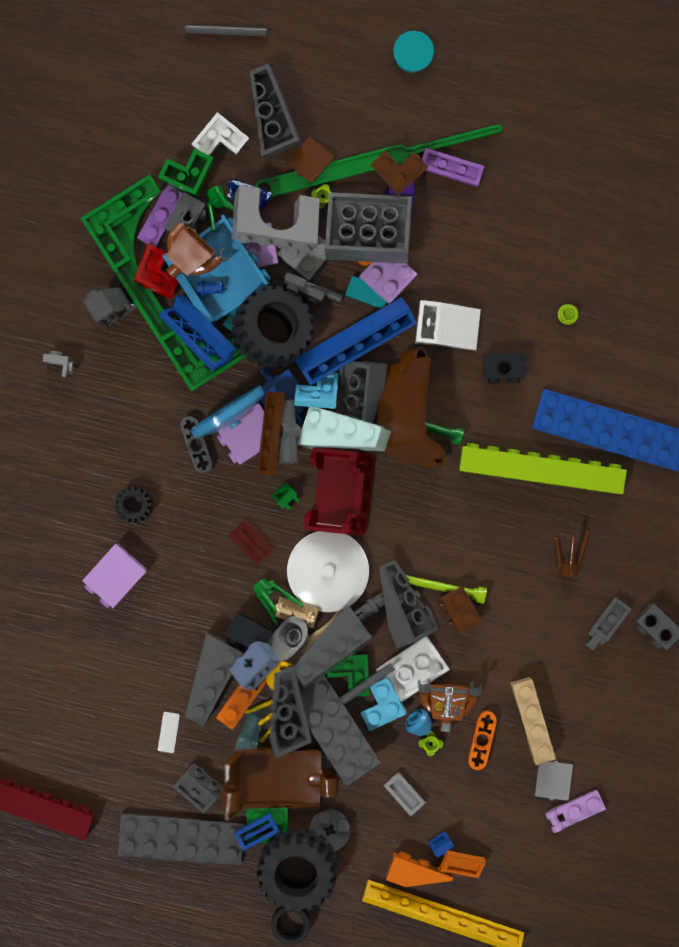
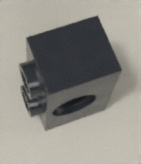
[482,353,525,384]

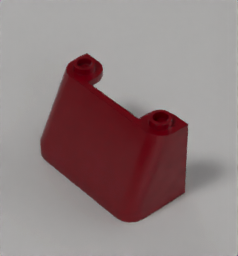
[304,448,374,536]

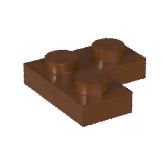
[370,150,429,196]

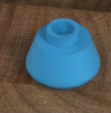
[405,709,432,736]

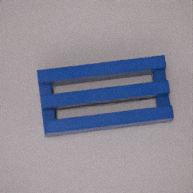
[234,813,280,851]

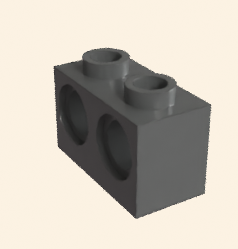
[634,603,679,650]

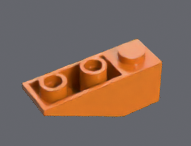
[386,852,453,887]

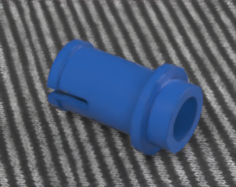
[197,280,223,296]

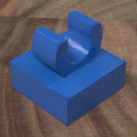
[428,831,454,858]

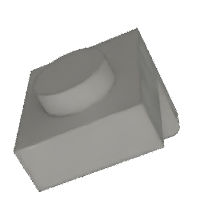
[43,351,74,378]

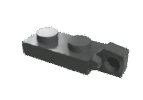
[585,596,631,650]

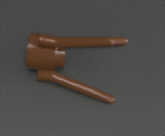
[554,530,590,577]

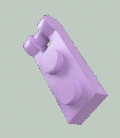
[545,789,606,833]

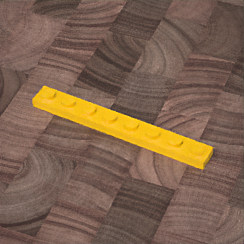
[362,880,524,947]

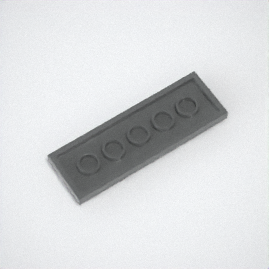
[297,675,382,786]
[118,813,244,865]

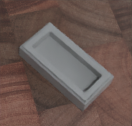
[383,771,426,816]

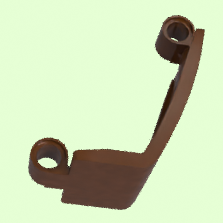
[377,347,446,469]
[221,748,339,822]

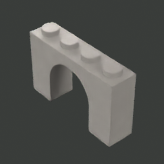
[232,185,320,253]

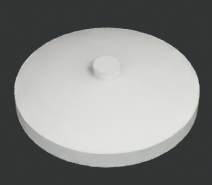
[287,531,369,612]

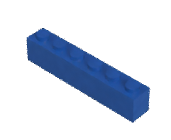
[295,298,417,386]

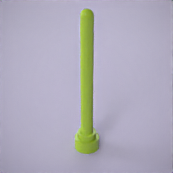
[406,575,487,604]

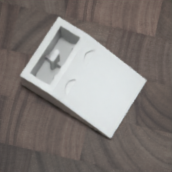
[415,300,481,350]

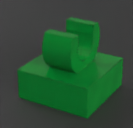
[271,482,299,510]

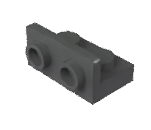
[173,763,222,814]

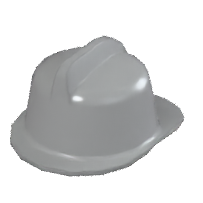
[268,616,308,661]

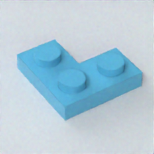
[294,372,339,409]
[361,676,407,731]

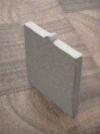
[534,760,573,801]

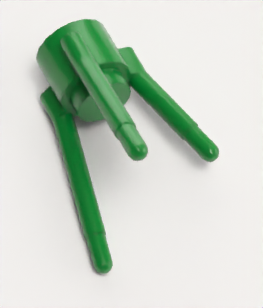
[206,186,234,232]
[253,578,304,625]

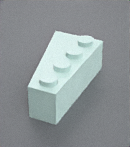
[297,407,391,451]

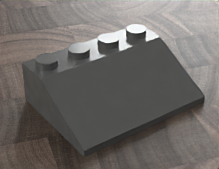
[325,193,412,264]

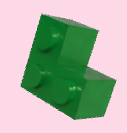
[158,149,215,199]

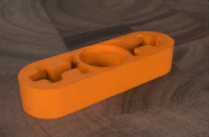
[468,710,497,770]

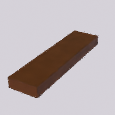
[257,392,285,476]

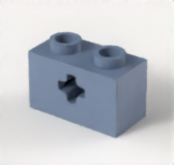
[230,641,281,690]

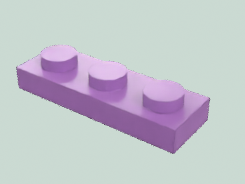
[422,148,484,187]
[137,185,183,248]

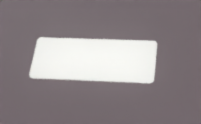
[158,712,180,753]

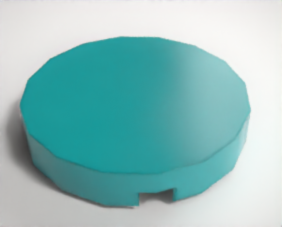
[393,31,434,73]

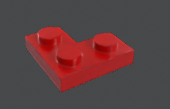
[133,244,178,299]

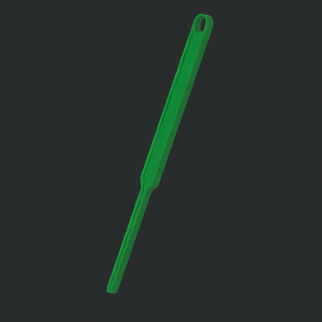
[255,124,502,199]

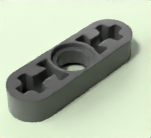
[180,416,213,474]

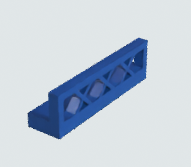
[160,294,236,371]

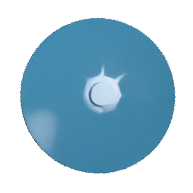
[190,385,265,438]

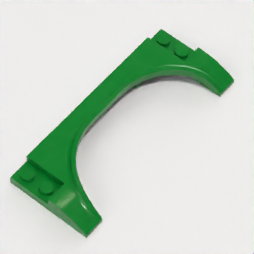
[80,174,248,392]

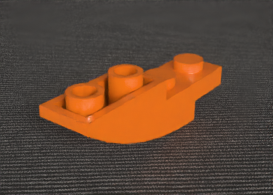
[216,678,267,730]

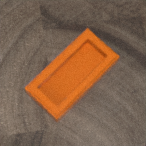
[440,851,486,878]

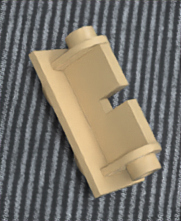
[275,597,319,628]

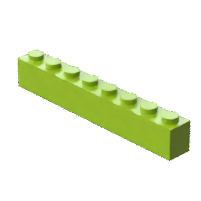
[458,443,627,494]

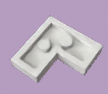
[192,112,250,155]

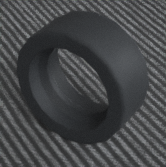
[271,906,310,945]

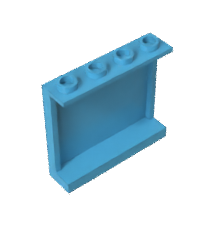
[163,215,271,325]

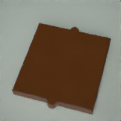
[286,137,335,184]

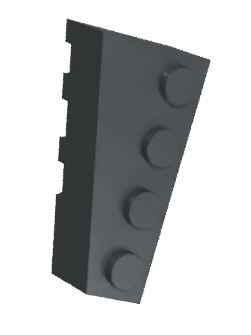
[250,63,302,160]
[294,604,372,689]
[185,632,244,726]

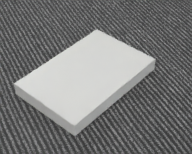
[376,636,450,702]

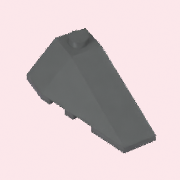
[270,666,312,758]

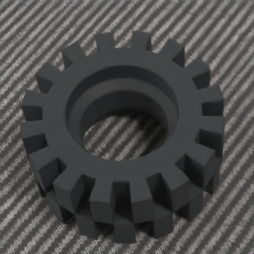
[114,486,153,523]

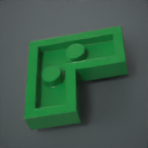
[327,654,370,697]

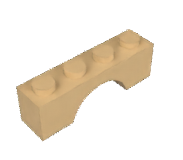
[510,677,556,765]

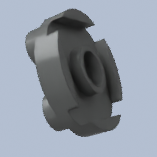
[309,809,350,851]

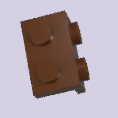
[438,586,482,634]

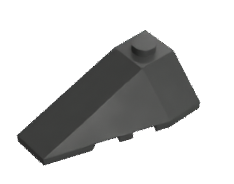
[339,360,387,424]
[379,560,439,648]

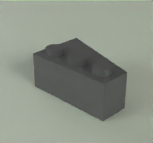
[83,287,138,329]

